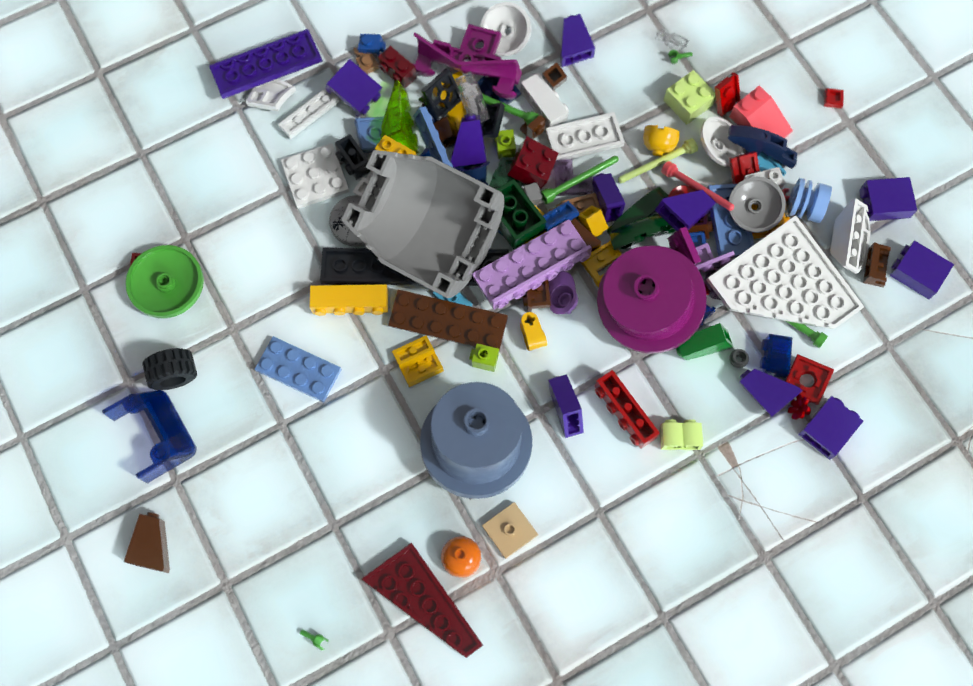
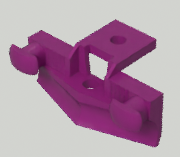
[413,24,522,99]

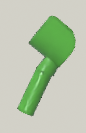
[668,50,693,64]
[300,629,329,650]

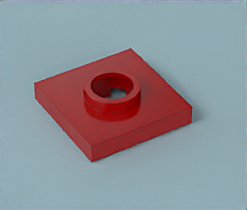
[785,354,834,405]

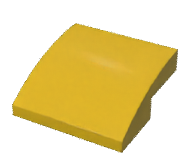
[392,335,444,387]

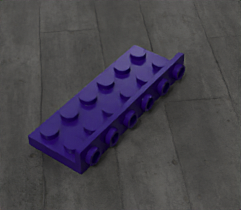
[209,29,323,99]

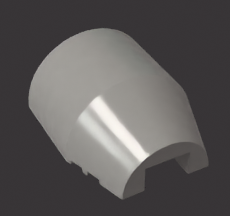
[341,150,504,298]

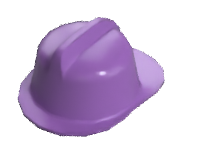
[548,271,578,315]

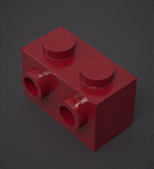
[378,46,417,89]

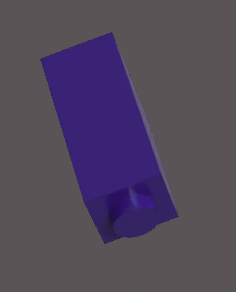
[560,14,596,68]
[450,113,487,167]
[591,173,625,223]
[655,190,716,231]
[739,368,802,418]
[548,374,584,438]

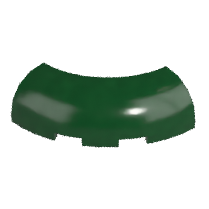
[610,214,676,250]

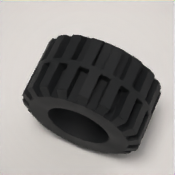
[142,348,197,390]

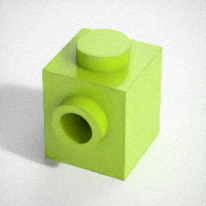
[495,129,516,160]
[469,344,499,372]

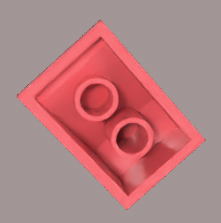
[729,86,793,138]

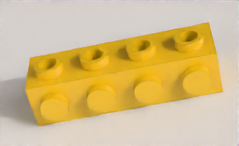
[310,284,388,316]

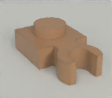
[353,47,379,74]

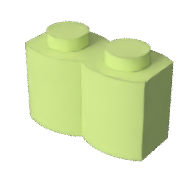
[660,419,703,450]

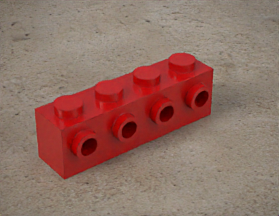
[594,370,660,449]

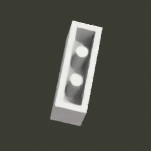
[521,72,569,128]

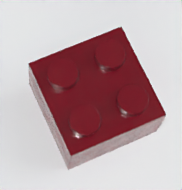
[508,136,559,190]

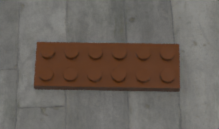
[388,289,508,352]

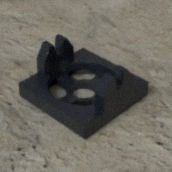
[418,68,463,121]

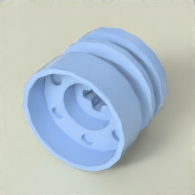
[788,178,832,223]

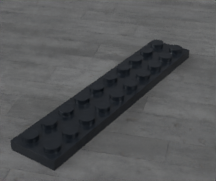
[320,248,509,286]

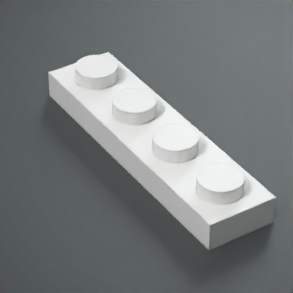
[278,89,342,139]

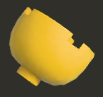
[643,125,680,156]

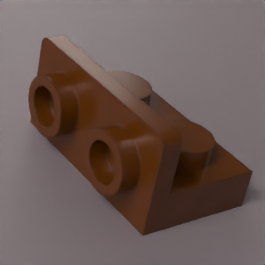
[523,279,551,312]

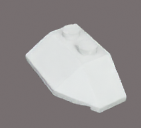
[830,198,871,274]

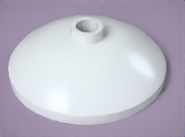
[480,2,531,56]
[700,117,745,167]

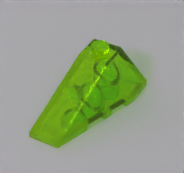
[380,80,419,154]

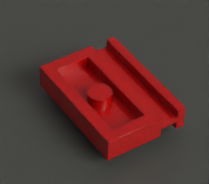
[715,72,741,116]
[729,151,760,184]

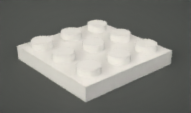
[281,143,350,209]

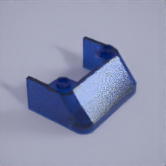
[102,390,197,483]

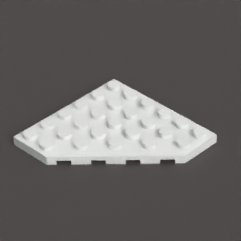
[706,216,864,330]

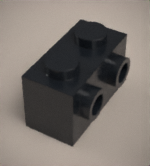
[335,134,371,180]

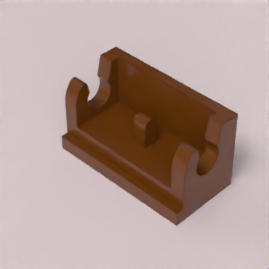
[863,242,891,287]

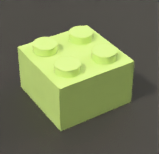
[663,70,716,125]

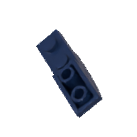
[727,125,797,169]

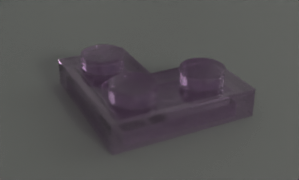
[554,159,593,196]

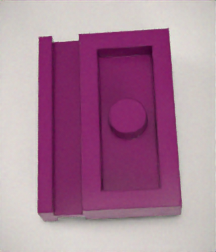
[667,227,701,265]

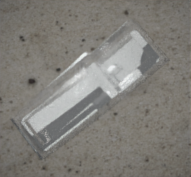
[455,71,490,123]

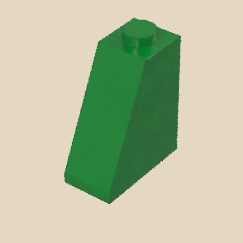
[676,323,734,360]

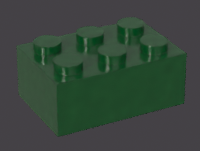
[496,179,547,249]

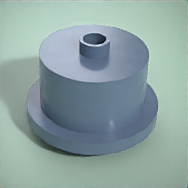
[420,382,532,499]

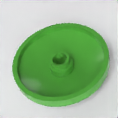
[126,245,204,318]

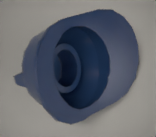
[453,161,490,183]

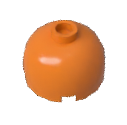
[441,536,481,578]

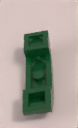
[607,186,668,235]

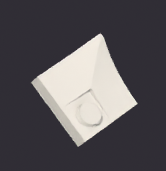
[245,79,296,111]

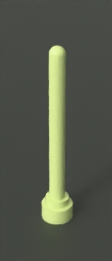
[618,138,698,183]

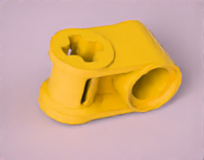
[520,312,547,351]

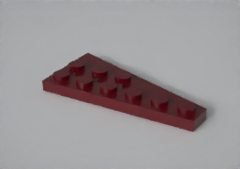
[361,543,483,658]

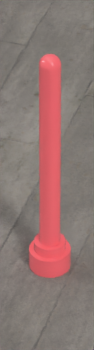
[661,161,734,211]

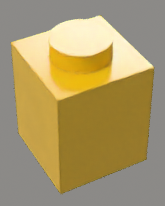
[578,205,609,237]

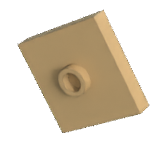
[482,502,538,559]

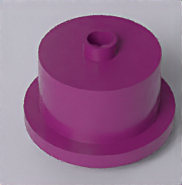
[597,246,707,354]

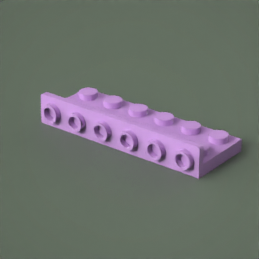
[472,220,592,310]

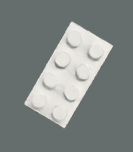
[545,112,625,163]

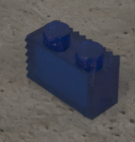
[760,334,793,378]

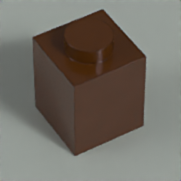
[542,62,567,90]
[433,117,458,148]

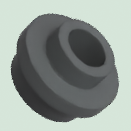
[729,349,749,368]

